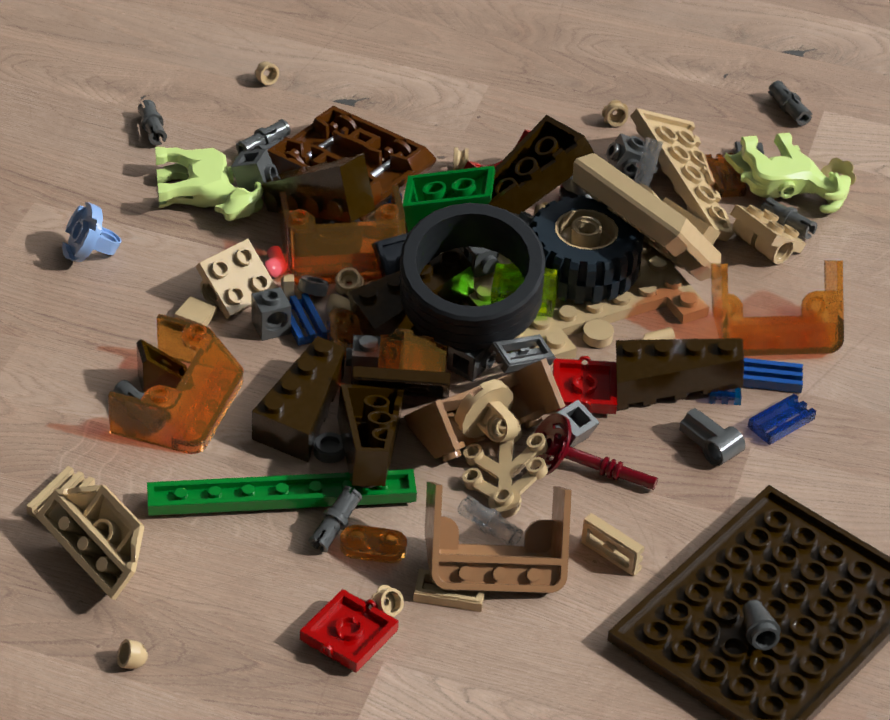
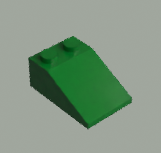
[402,165,495,233]

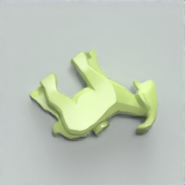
[724,133,851,213]
[155,147,264,221]

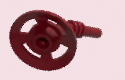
[534,413,658,490]

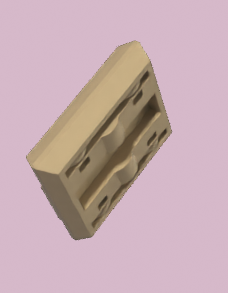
[573,153,721,281]

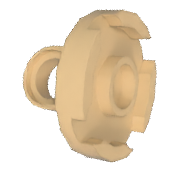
[455,379,518,442]

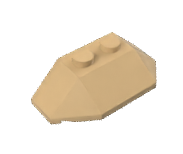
[36,485,145,600]

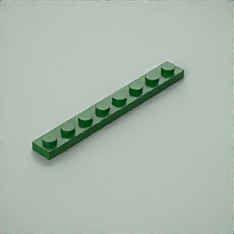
[147,469,417,516]

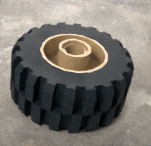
[529,195,644,304]

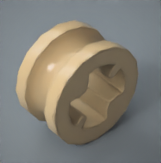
[453,147,469,170]

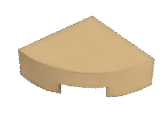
[281,274,294,301]

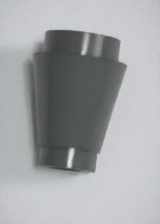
[742,600,781,650]

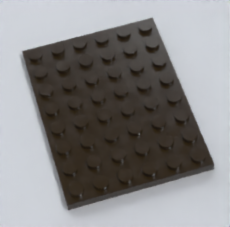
[607,485,890,720]

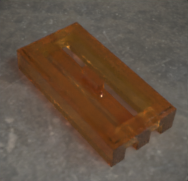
[705,153,747,197]

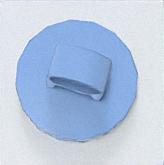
[62,202,122,262]

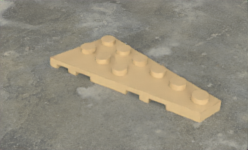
[630,108,734,241]

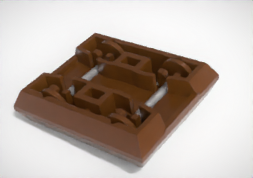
[267,106,436,221]

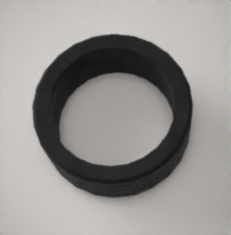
[400,203,545,350]

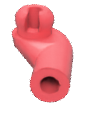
[264,246,287,278]

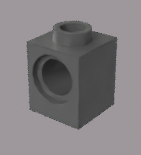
[251,287,291,341]

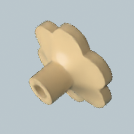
[821,158,857,186]

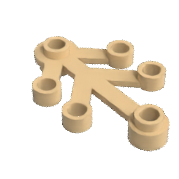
[462,419,548,518]

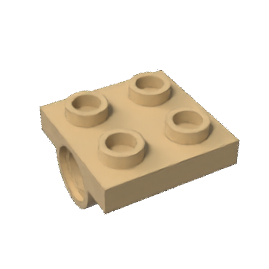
[730,204,806,264]
[195,239,277,319]

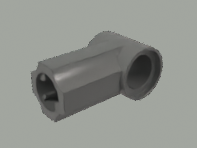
[679,408,745,466]

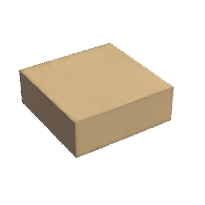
[174,296,217,332]

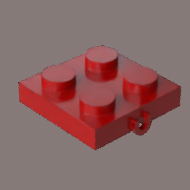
[552,356,617,414]
[300,589,399,673]

